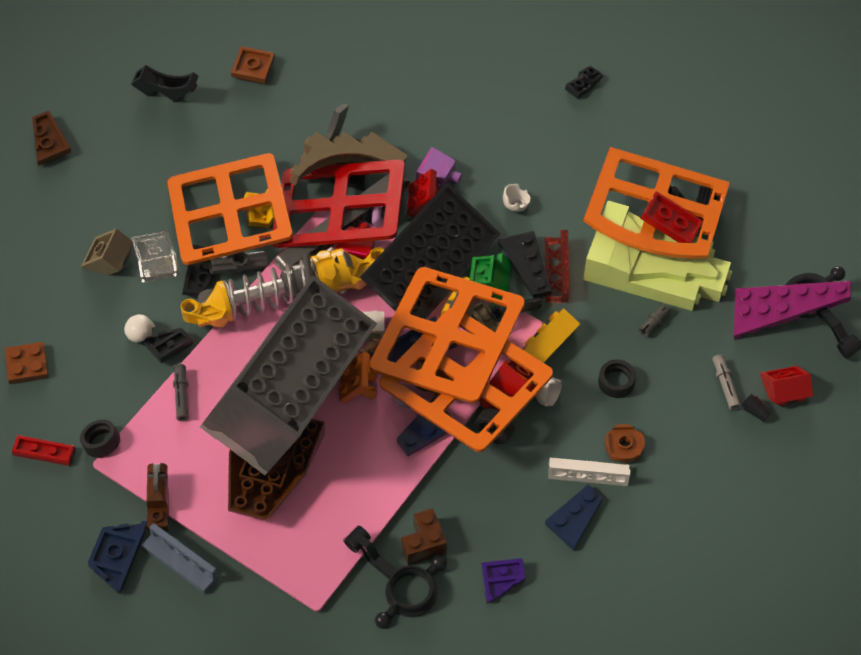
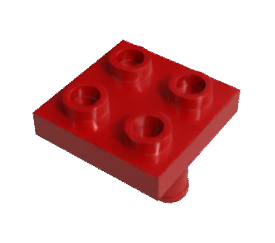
[407,169,441,217]

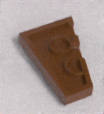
[32,110,71,166]

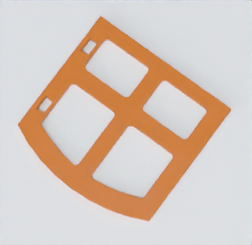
[583,147,730,259]

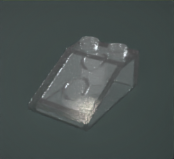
[131,231,179,282]

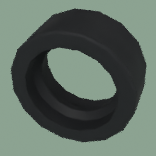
[598,359,636,398]
[475,408,515,444]
[80,419,120,458]

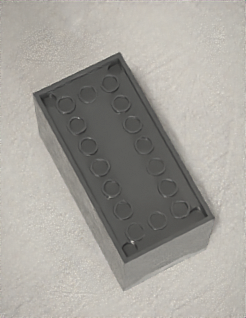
[200,275,377,475]

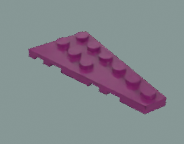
[733,281,851,340]

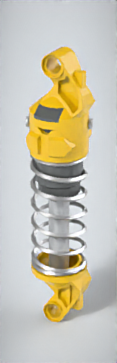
[181,247,384,328]

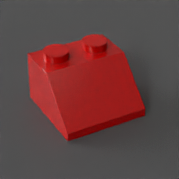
[760,365,813,405]

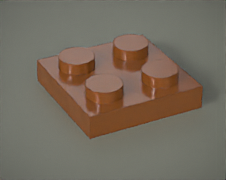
[231,46,275,84]
[5,342,48,384]

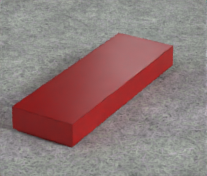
[11,435,76,466]

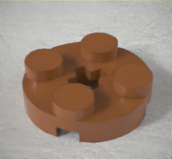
[605,424,645,463]

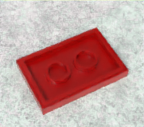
[640,191,703,243]

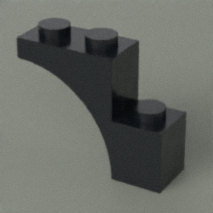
[131,65,199,102]

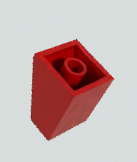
[479,358,537,411]

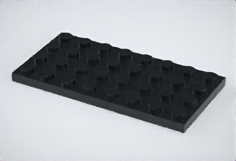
[360,182,501,319]

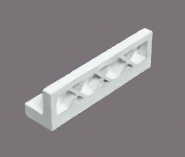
[548,458,630,486]

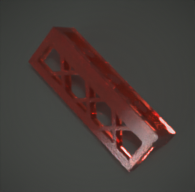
[545,230,570,303]

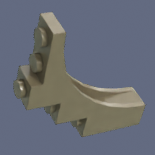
[289,132,408,186]

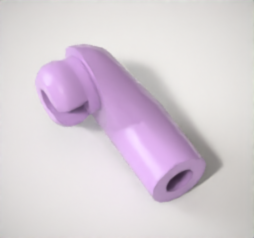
[372,206,384,228]

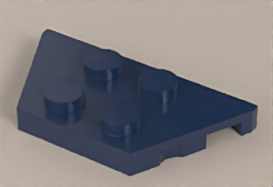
[88,521,147,594]

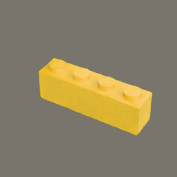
[524,308,580,363]

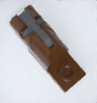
[146,463,169,531]

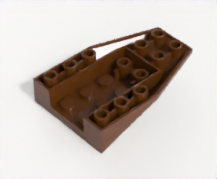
[228,419,325,521]

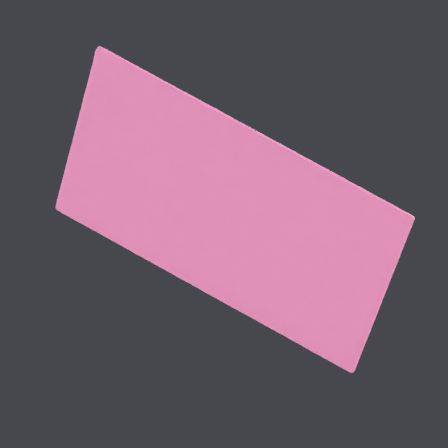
[93,211,542,612]

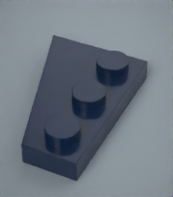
[397,397,452,457]
[545,484,603,551]

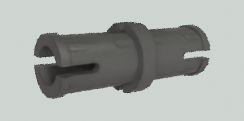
[639,303,671,337]

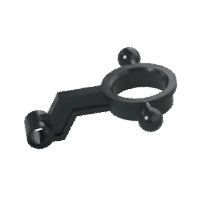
[786,266,861,359]
[343,525,447,629]

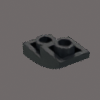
[565,66,603,99]

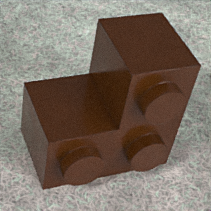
[401,508,447,565]

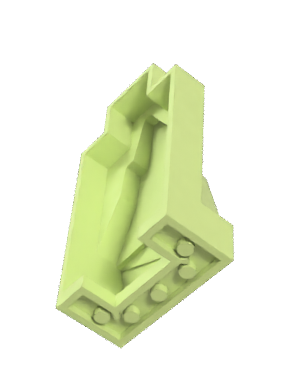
[584,201,733,311]

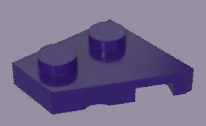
[481,558,525,603]

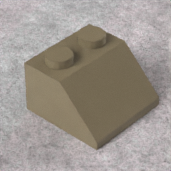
[81,228,133,275]

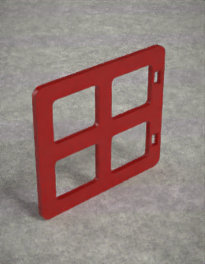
[272,160,405,248]

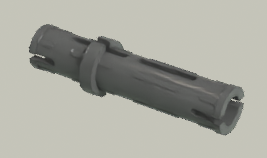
[173,364,189,421]

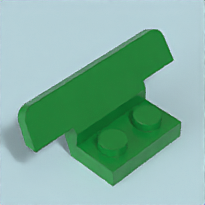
[470,253,511,308]

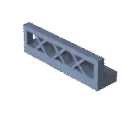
[142,523,218,594]

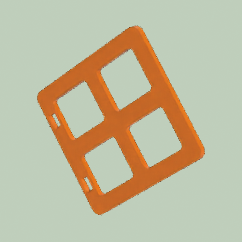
[167,153,293,265]
[369,267,524,403]
[379,308,553,452]

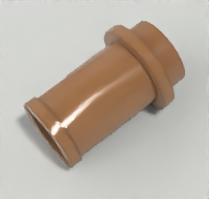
[358,336,381,356]

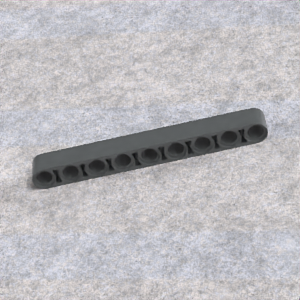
[274,173,410,271]

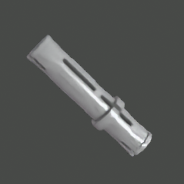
[712,354,741,411]

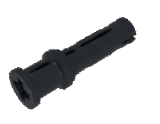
[491,296,542,322]

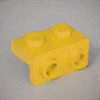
[244,189,275,229]

